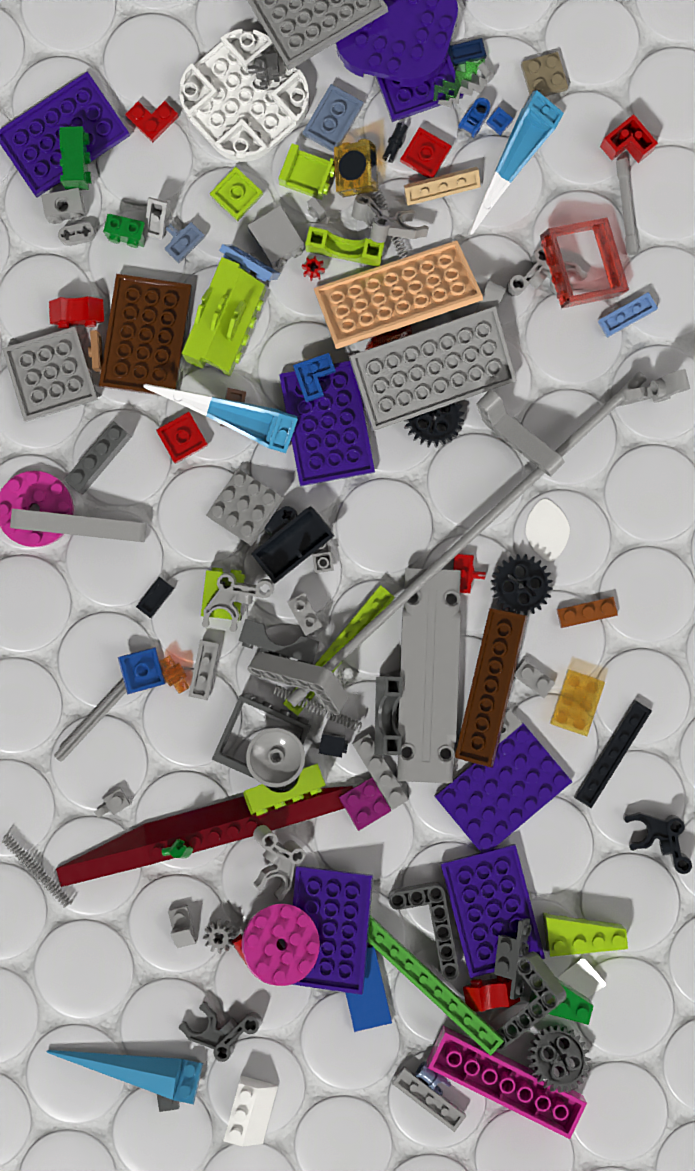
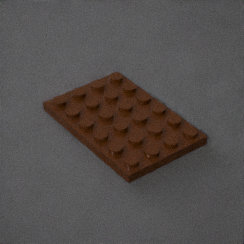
[99,274,192,396]

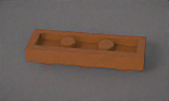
[557,597,618,628]

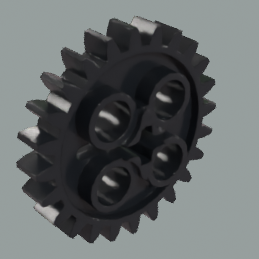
[404,402,465,448]
[490,554,553,616]

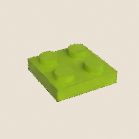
[209,166,263,222]

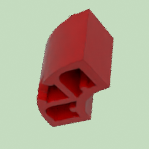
[49,296,104,329]
[463,976,520,1012]

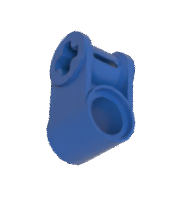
[458,98,490,138]

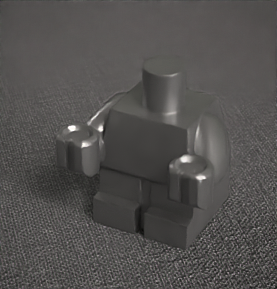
[248,53,280,90]

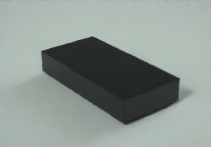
[136,577,175,619]

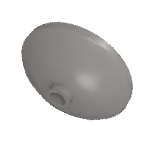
[246,728,305,787]

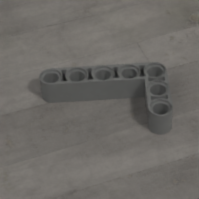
[388,882,459,981]
[496,951,566,1050]

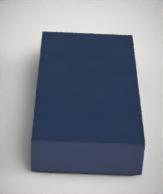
[448,38,487,67]

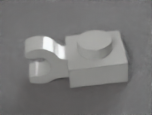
[94,788,130,818]

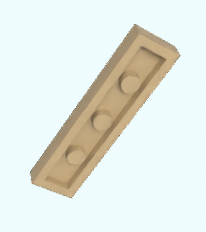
[403,167,481,206]

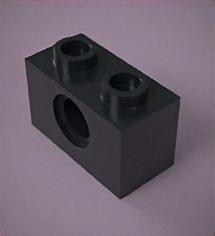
[318,731,348,758]

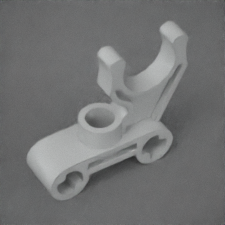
[352,195,429,243]
[507,246,587,301]
[610,369,690,407]
[202,572,274,632]
[253,825,306,901]

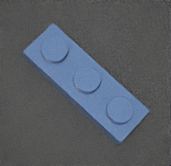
[598,292,658,338]

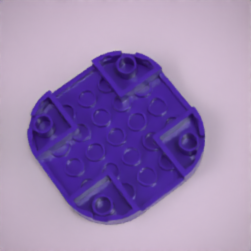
[336,0,458,87]

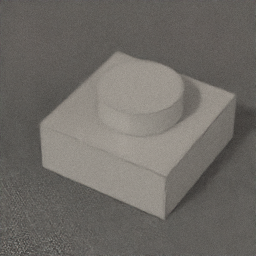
[307,197,326,222]

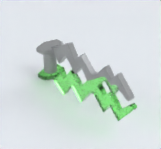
[433,58,494,108]

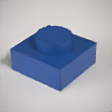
[486,107,513,136]

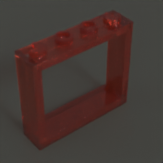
[540,217,629,309]

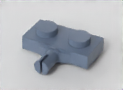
[164,222,205,264]

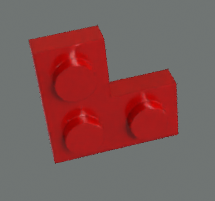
[125,101,179,143]

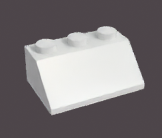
[224,1076,278,1147]

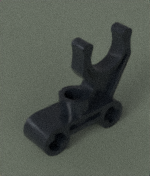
[623,812,692,874]

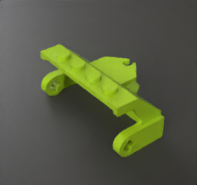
[182,257,266,376]

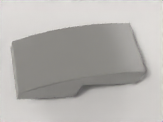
[312,540,334,573]

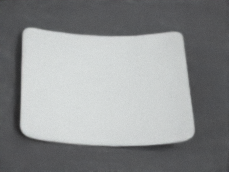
[558,959,605,998]

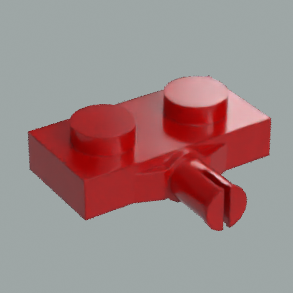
[453,554,486,594]

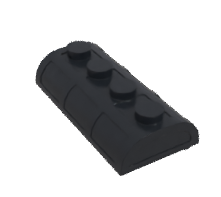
[251,506,335,584]

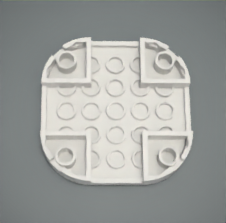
[179,29,309,162]

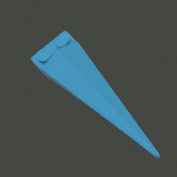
[46,1050,203,1105]

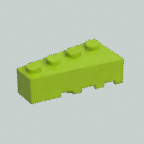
[543,913,628,957]

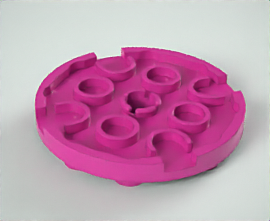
[0,471,74,547]
[242,904,320,986]

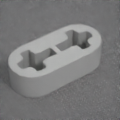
[58,223,95,246]

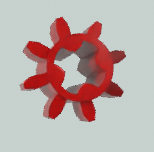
[302,256,325,281]

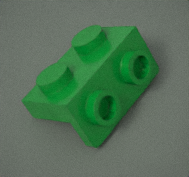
[103,214,146,248]

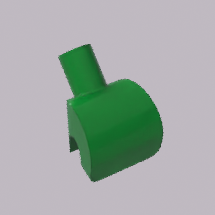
[162,839,193,859]

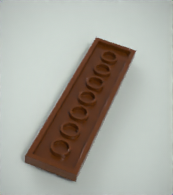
[455,608,528,768]

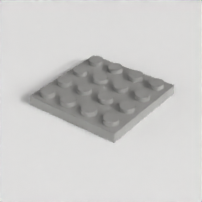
[2,326,98,422]

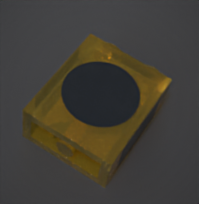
[334,139,378,198]

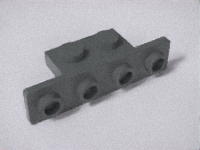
[494,918,531,1000]

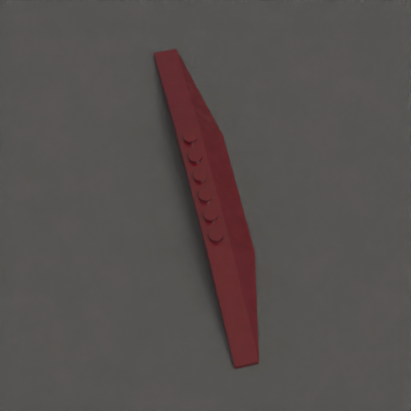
[56,785,353,887]

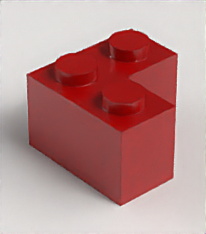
[600,114,658,163]

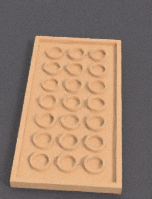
[314,240,483,349]

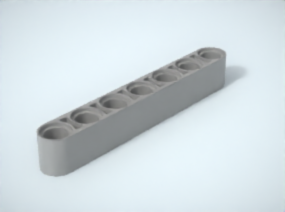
[10,509,147,542]

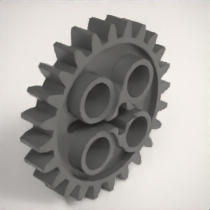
[527,1025,591,1093]

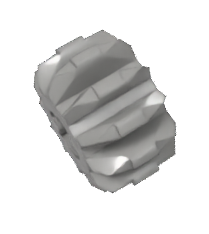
[203,919,236,954]

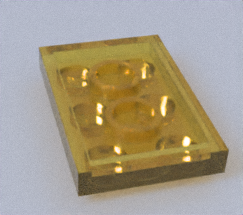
[549,669,605,737]

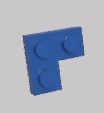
[293,353,336,402]

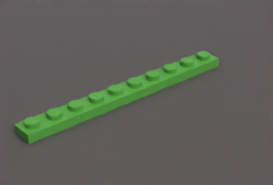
[368,915,504,1056]

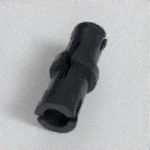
[382,122,408,163]

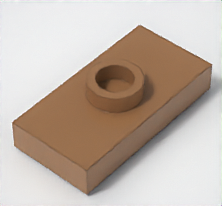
[88,330,103,372]

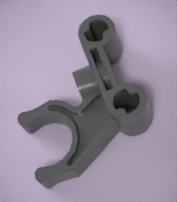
[179,1002,262,1062]

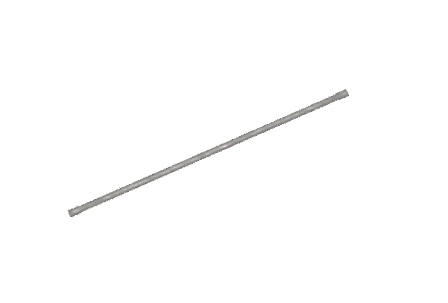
[287,372,647,707]

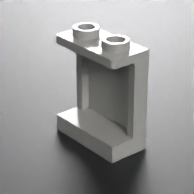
[248,206,305,268]

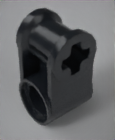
[264,506,298,537]

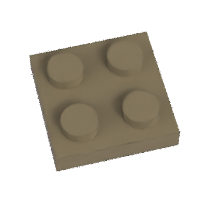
[521,52,568,97]

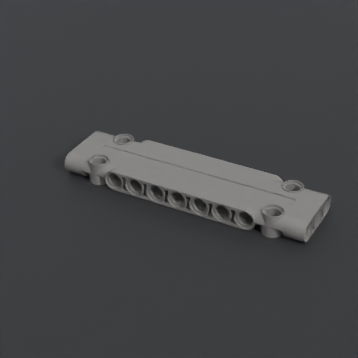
[397,568,461,783]

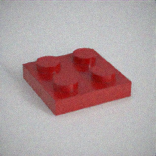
[400,127,452,179]
[156,412,208,464]

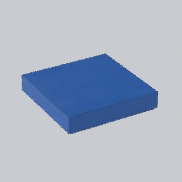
[117,647,165,695]

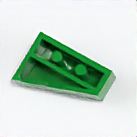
[60,126,92,190]
[529,977,594,1025]

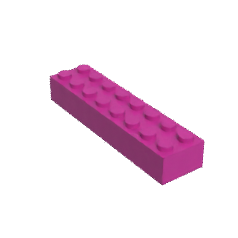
[427,1025,587,1139]

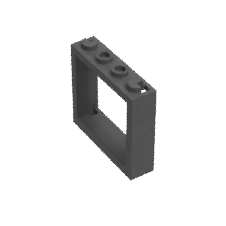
[212,693,311,791]

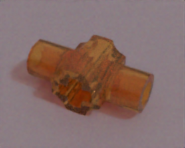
[159,655,190,694]

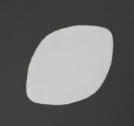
[525,499,570,562]

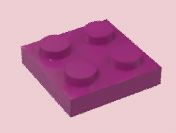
[339,777,391,831]

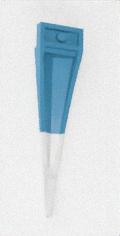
[468,90,564,235]
[143,384,298,453]

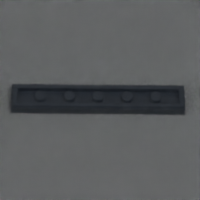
[574,700,652,809]

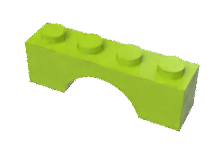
[305,226,384,267]
[243,763,326,816]

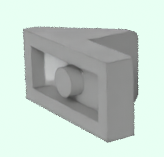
[144,197,170,240]
[168,905,196,948]

